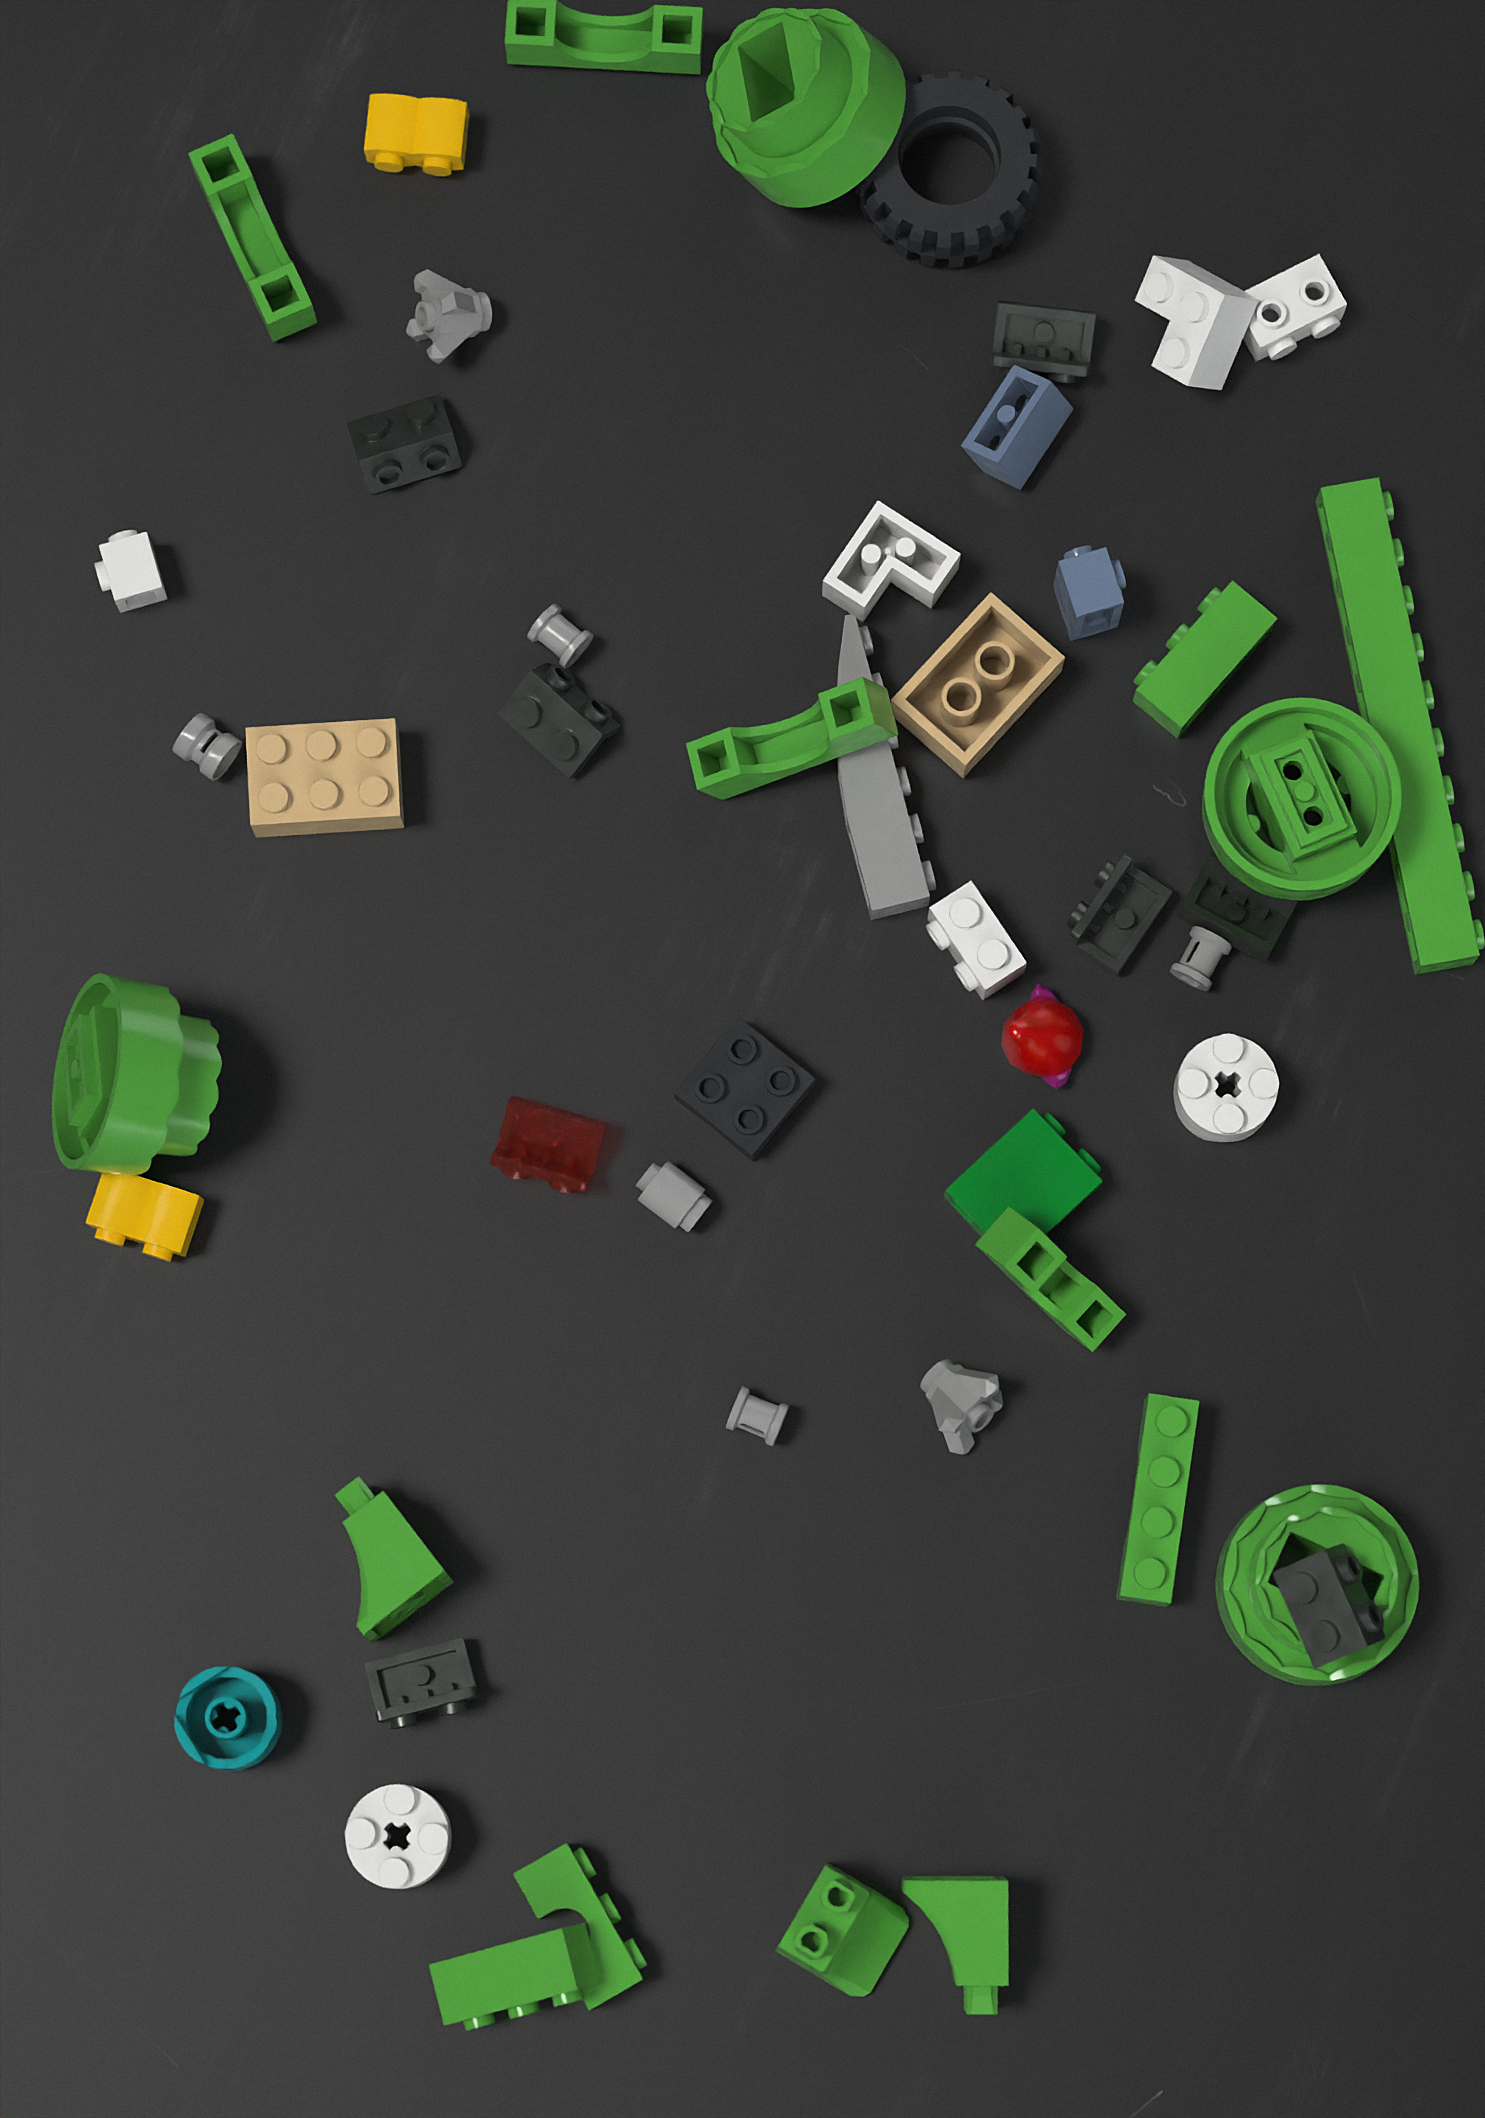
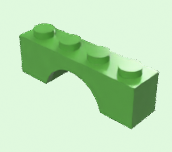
[505,0,703,74]
[188,133,317,342]
[686,677,899,800]
[1116,1393,1200,1607]

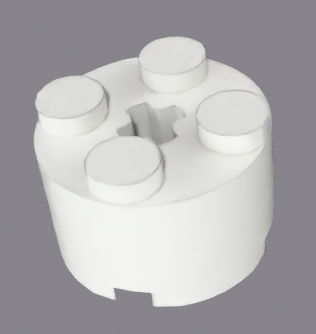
[1173,1033,1279,1142]
[345,1784,452,1889]

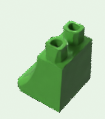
[335,1477,454,1643]
[775,1862,909,1996]
[901,1876,1008,2014]

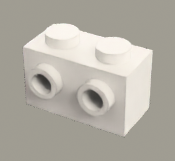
[1243,254,1347,362]
[926,881,1027,1000]

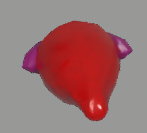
[1001,983,1083,1089]

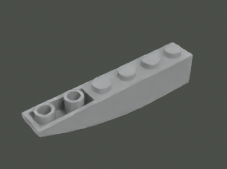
[837,613,936,920]

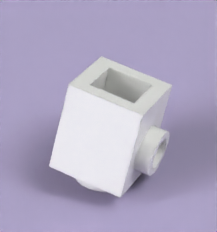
[94,530,168,613]

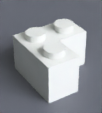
[1135,255,1259,390]
[822,501,961,622]

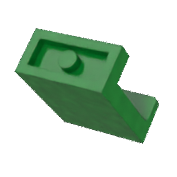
[944,1108,1103,1237]

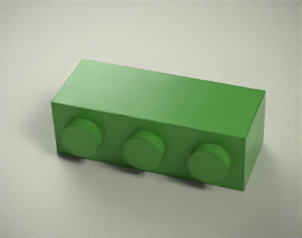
[1133,580,1278,739]
[429,1923,601,2030]

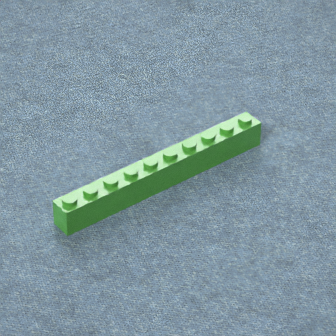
[1316,477,1485,975]

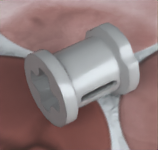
[527,603,593,669]
[1170,926,1232,991]
[726,1386,789,1447]

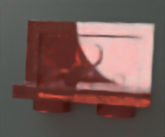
[490,1095,608,1194]

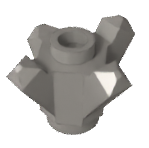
[406,269,492,364]
[921,1359,1003,1455]

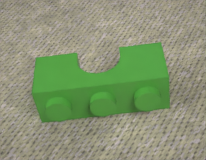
[975,1206,1126,1352]
[513,1843,647,2010]

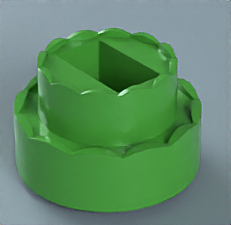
[706,8,906,208]
[1202,697,1402,901]
[52,973,222,1176]
[1215,1485,1419,1686]

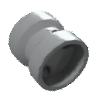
[173,712,242,781]

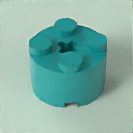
[174,1666,282,1771]

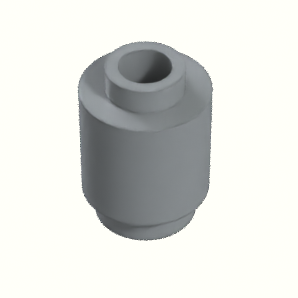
[636,1160,712,1232]

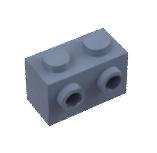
[961,365,1073,490]
[1053,545,1126,641]

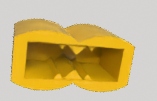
[364,94,470,176]
[85,1173,204,1262]

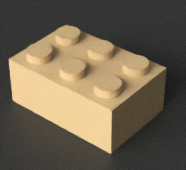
[891,592,1065,778]
[245,718,404,838]

